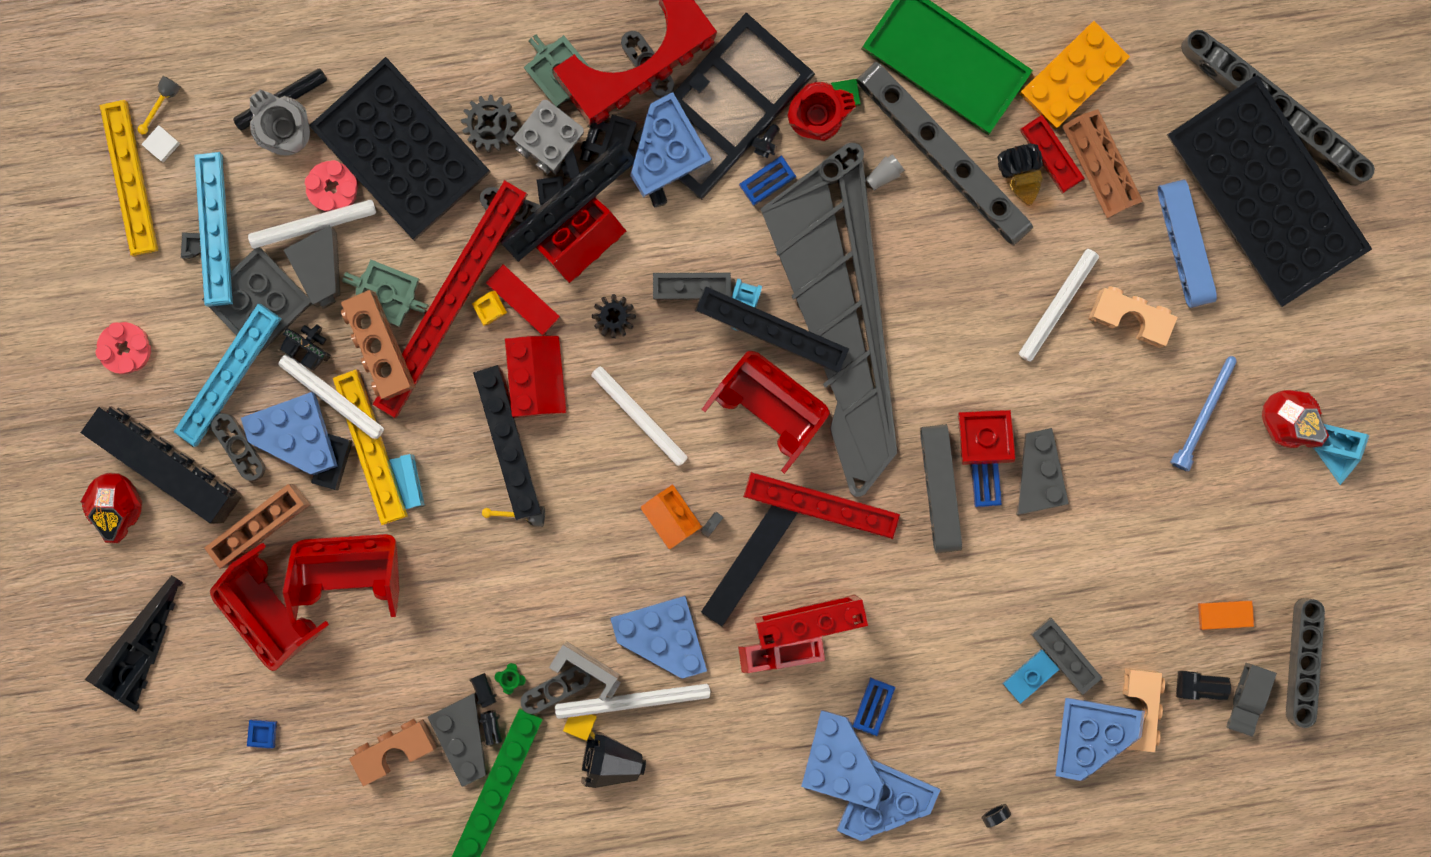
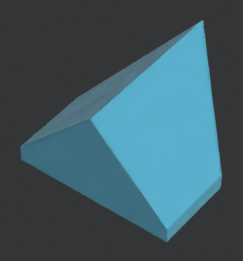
[1314,424,1369,485]

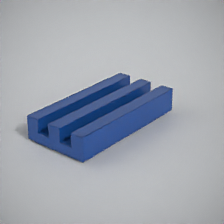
[739,155,796,207]
[971,463,1002,507]
[853,677,895,736]

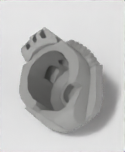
[250,89,310,155]

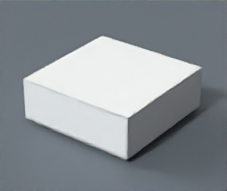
[142,125,180,163]

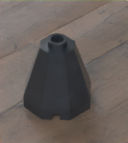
[581,731,646,788]

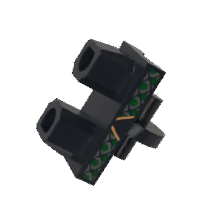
[280,324,331,371]

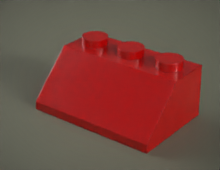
[536,197,627,283]
[505,336,567,418]

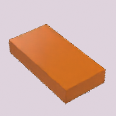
[1198,600,1254,630]

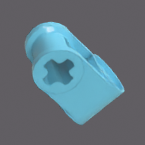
[731,279,762,331]

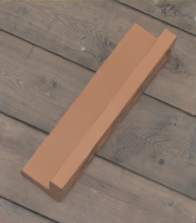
[1063,109,1143,218]

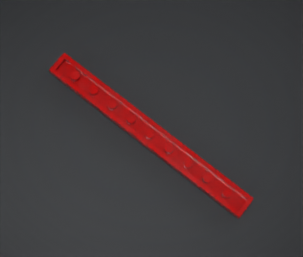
[372,180,528,418]

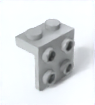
[512,100,584,175]

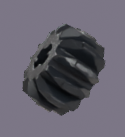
[997,143,1043,178]
[592,294,636,339]

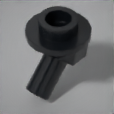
[751,124,780,158]

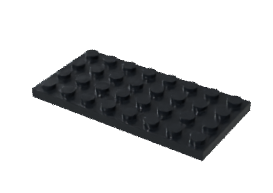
[1167,75,1372,307]

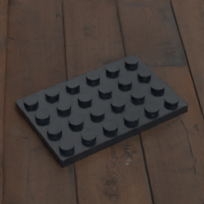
[309,57,491,241]

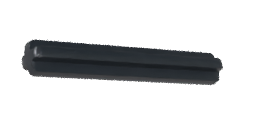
[233,68,327,130]

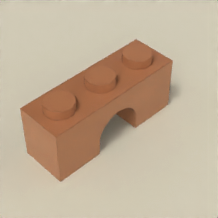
[349,718,437,787]

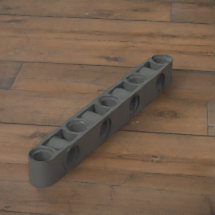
[1181,30,1375,186]
[856,62,1033,246]

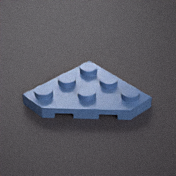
[630,92,712,198]
[241,392,338,475]
[610,596,707,679]
[1055,698,1145,781]
[801,710,885,809]
[837,759,940,841]

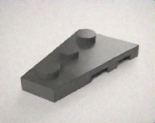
[1016,428,1069,515]
[428,693,487,787]

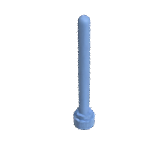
[1170,356,1237,472]

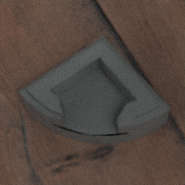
[181,232,201,259]
[701,512,724,537]

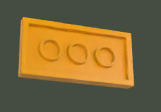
[1019,21,1130,130]

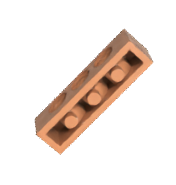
[341,290,416,400]
[204,484,311,569]

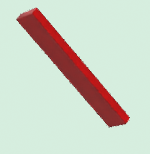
[743,472,900,539]

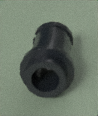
[470,673,497,708]
[479,710,503,745]

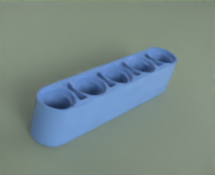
[1157,179,1217,308]

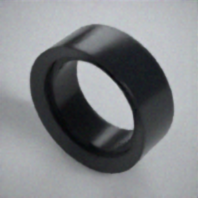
[981,804,1012,828]

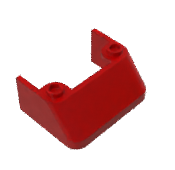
[701,351,830,474]
[282,534,400,624]
[210,543,329,671]

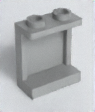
[549,641,621,701]

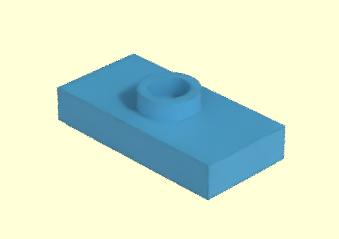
[1002,649,1060,704]

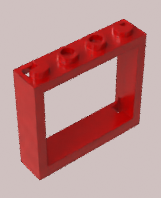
[754,595,868,650]

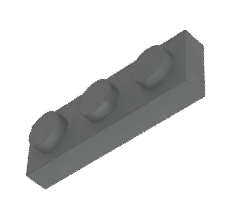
[653,272,731,300]
[1031,617,1102,695]

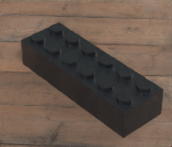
[80,406,241,524]

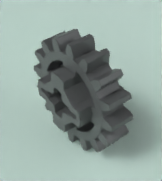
[461,94,518,152]

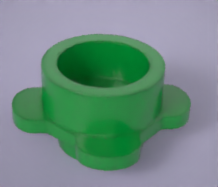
[495,663,526,694]

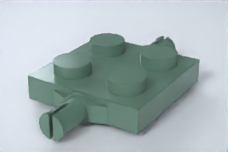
[524,34,590,108]
[342,259,428,327]

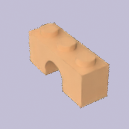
[1089,286,1178,348]
[1123,668,1165,752]

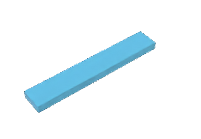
[194,152,233,307]
[174,304,282,447]

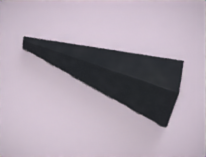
[85,575,183,712]

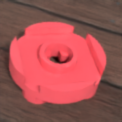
[305,160,358,212]
[96,322,151,374]

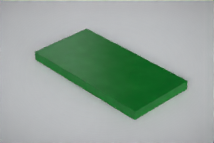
[861,0,1033,135]

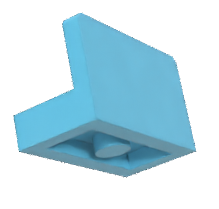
[389,454,425,509]

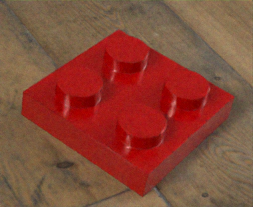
[958,410,1015,465]

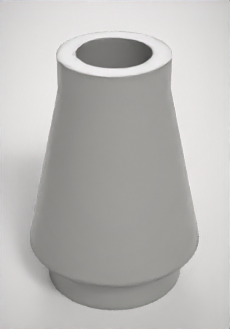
[865,154,905,191]

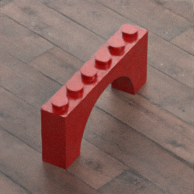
[553,0,717,125]

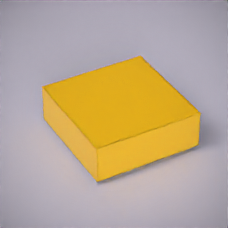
[472,291,507,326]
[563,714,597,741]

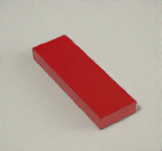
[1020,115,1085,194]
[486,264,560,336]

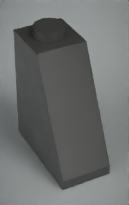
[284,225,341,308]

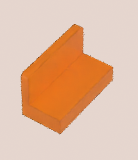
[641,484,702,549]

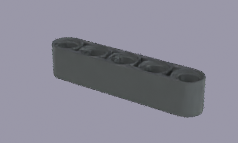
[920,424,962,554]
[1286,598,1325,728]

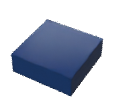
[247,719,277,748]

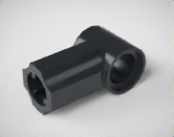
[1176,671,1231,700]

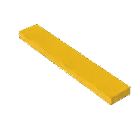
[99,100,158,257]
[332,369,408,525]

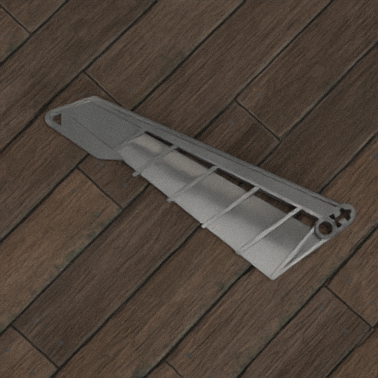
[761,143,897,497]

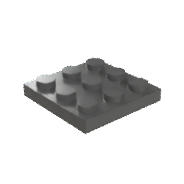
[202,247,312,356]

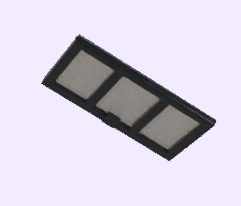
[633,12,815,200]

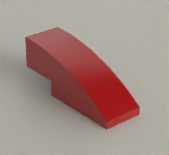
[738,636,825,673]

